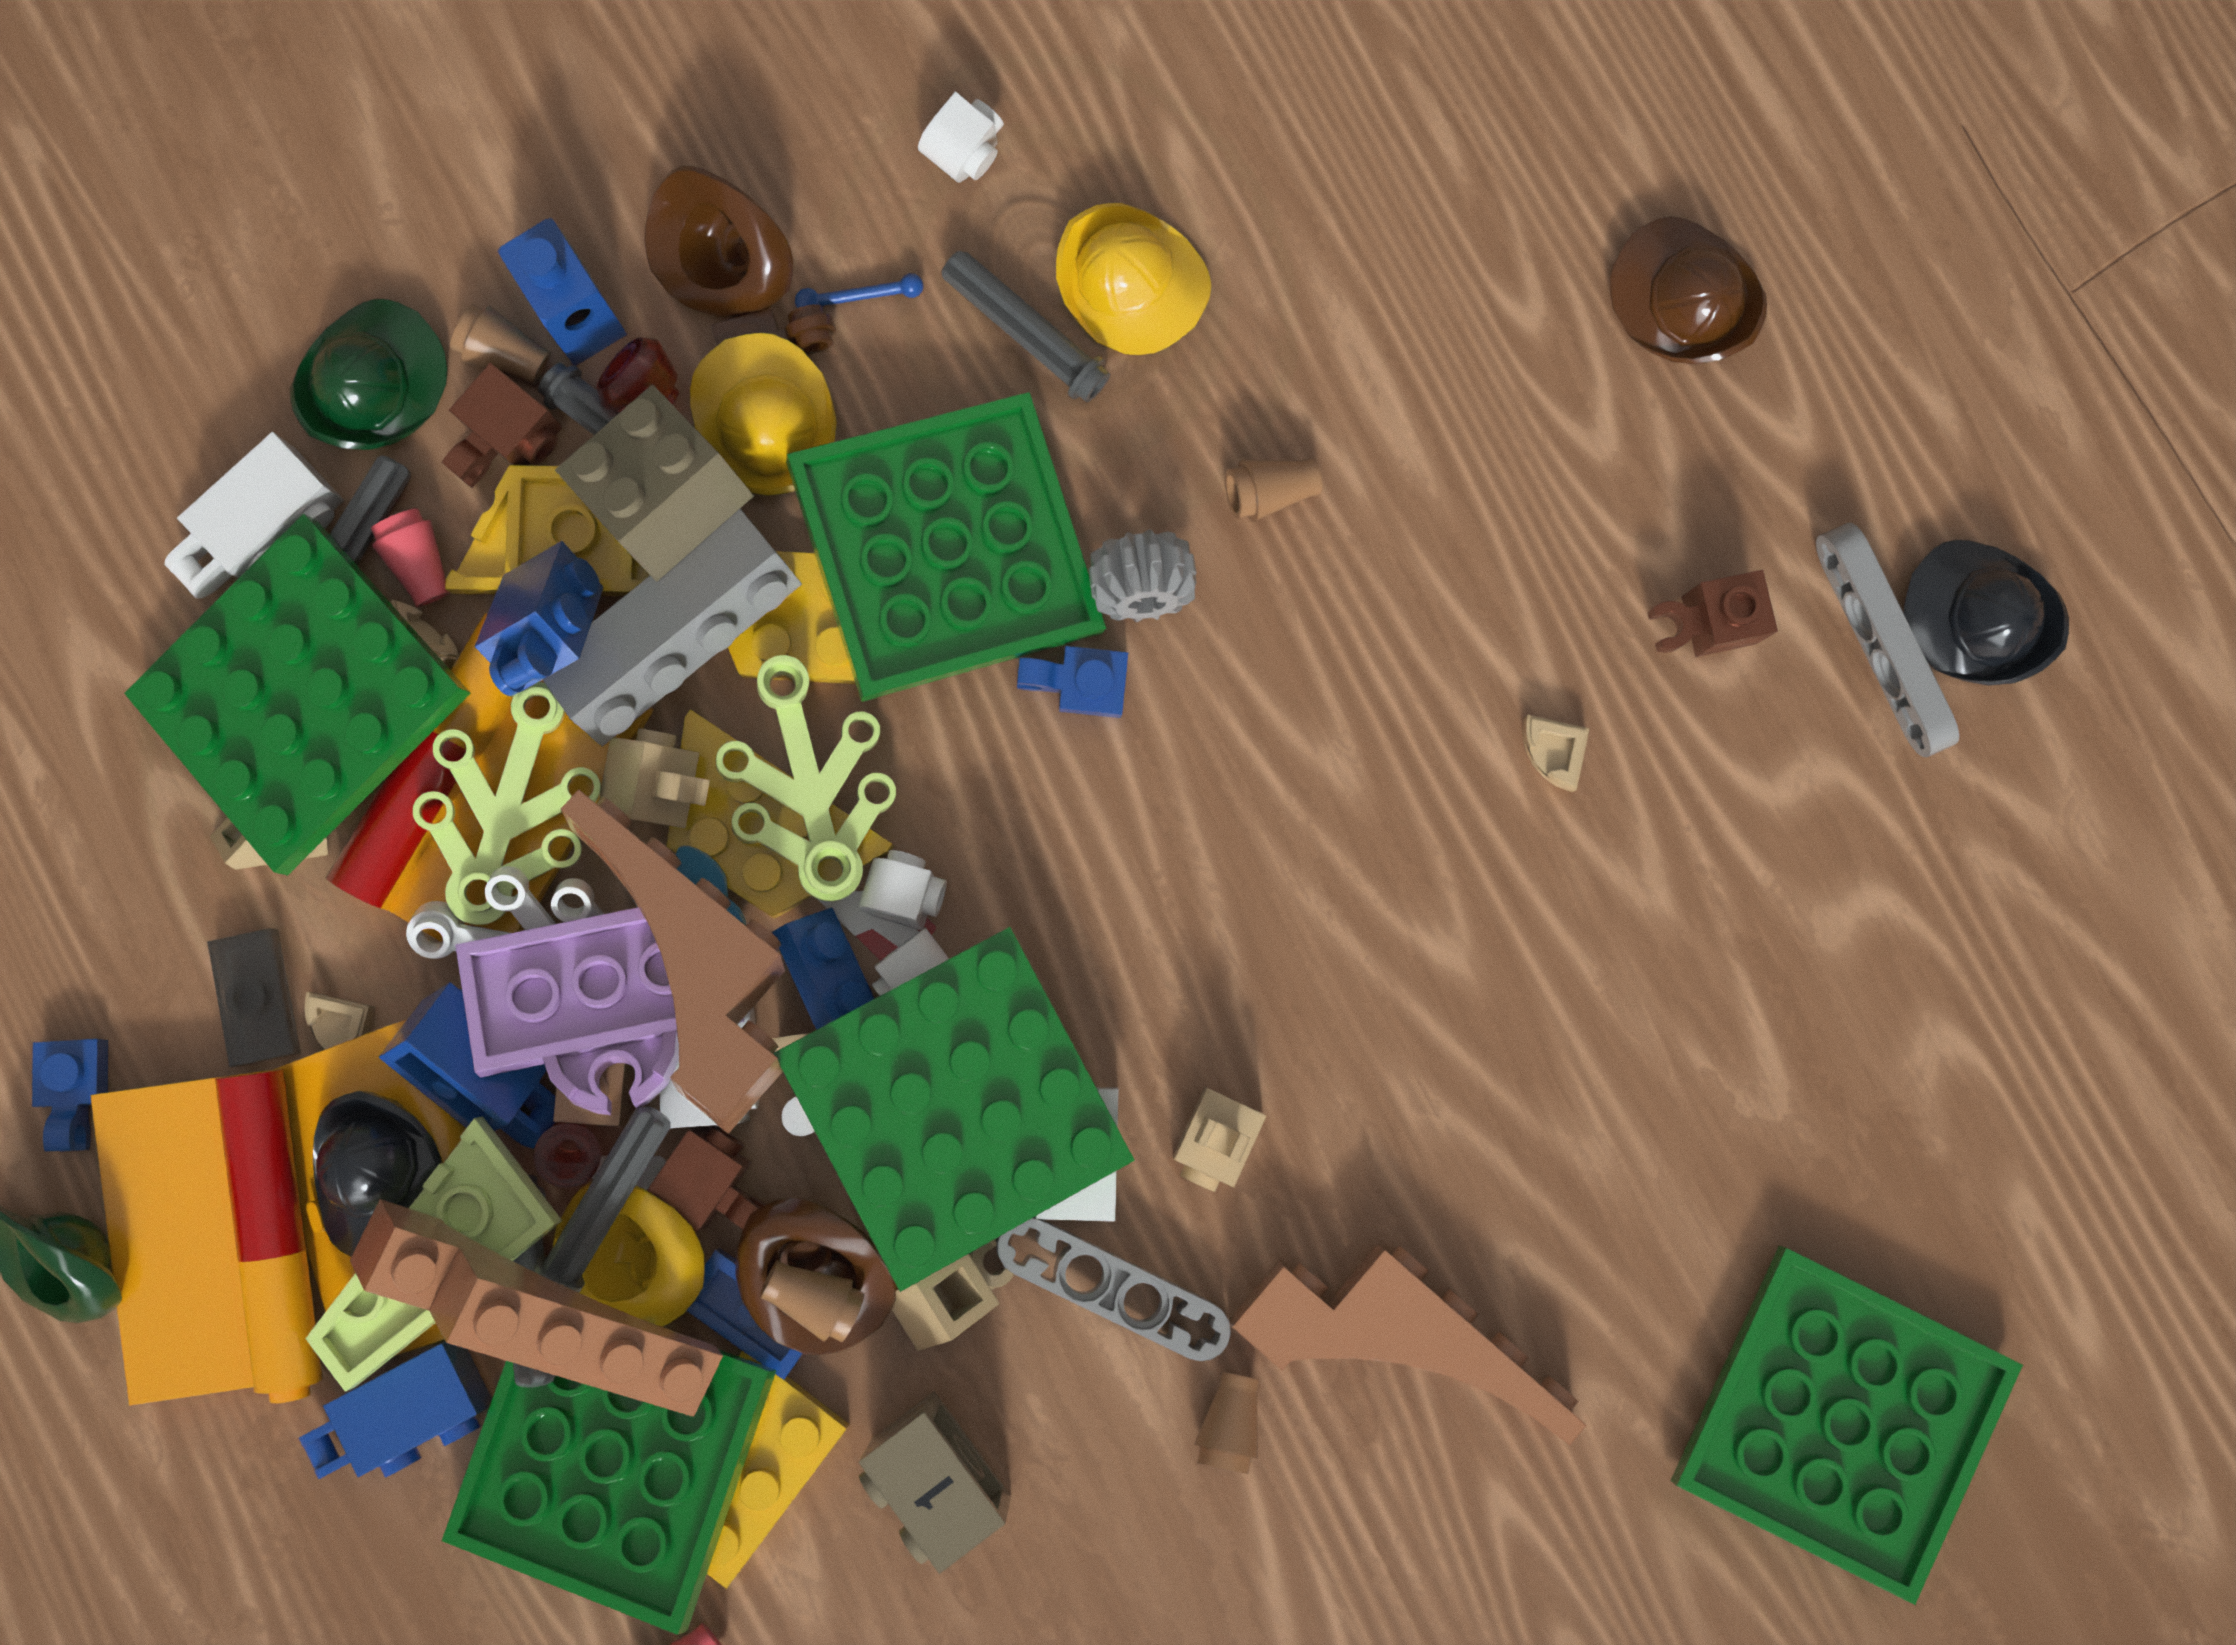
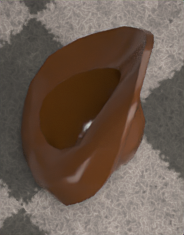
[644,165,794,317]
[1610,216,1767,365]
[735,1198,898,1355]

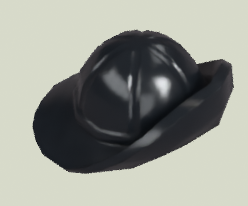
[1904,540,2069,686]
[313,1091,443,1257]

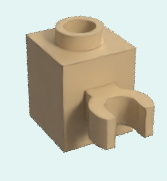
[599,728,710,828]
[1173,1087,1266,1192]
[892,1240,1014,1351]

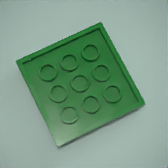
[786,392,1106,702]
[124,513,471,876]
[773,927,1135,1292]
[1670,1246,2023,1605]
[441,1349,776,1635]

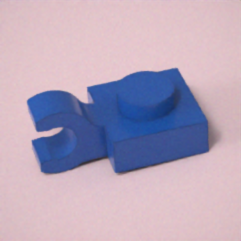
[1017,646,1128,718]
[32,1039,108,1152]

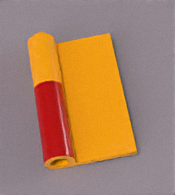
[325,613,654,942]
[90,1069,323,1406]

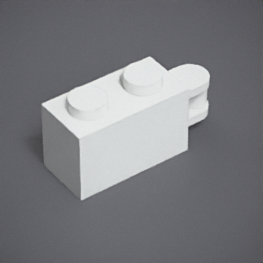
[165,432,345,599]

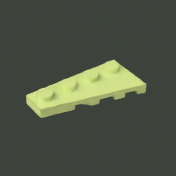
[305,1116,562,1392]

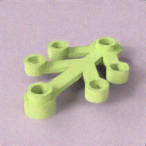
[716,655,896,902]
[413,682,601,925]

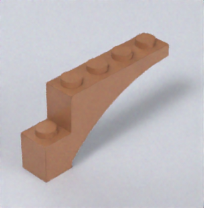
[560,790,785,1134]
[350,1199,723,1417]
[1229,1244,1587,1445]

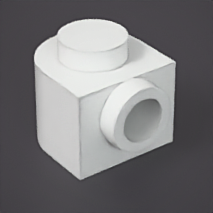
[918,91,1004,183]
[858,850,947,930]
[872,927,949,996]

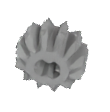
[1089,529,1197,623]

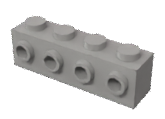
[543,509,802,746]

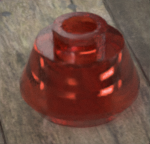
[596,337,679,413]

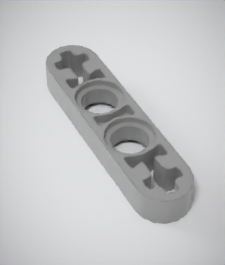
[1816,523,1959,757]
[996,1216,1231,1361]

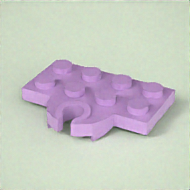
[455,908,745,1115]

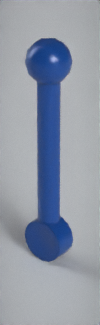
[795,273,924,308]

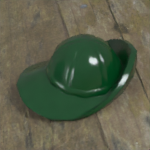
[290,299,447,450]
[0,1205,122,1323]

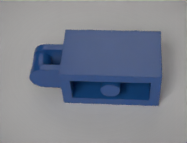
[474,541,604,696]
[378,982,556,1148]
[298,1341,492,1480]

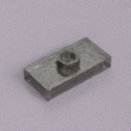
[207,928,301,1067]

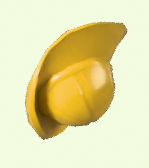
[1056,203,1212,355]
[690,333,837,495]
[553,1181,705,1327]

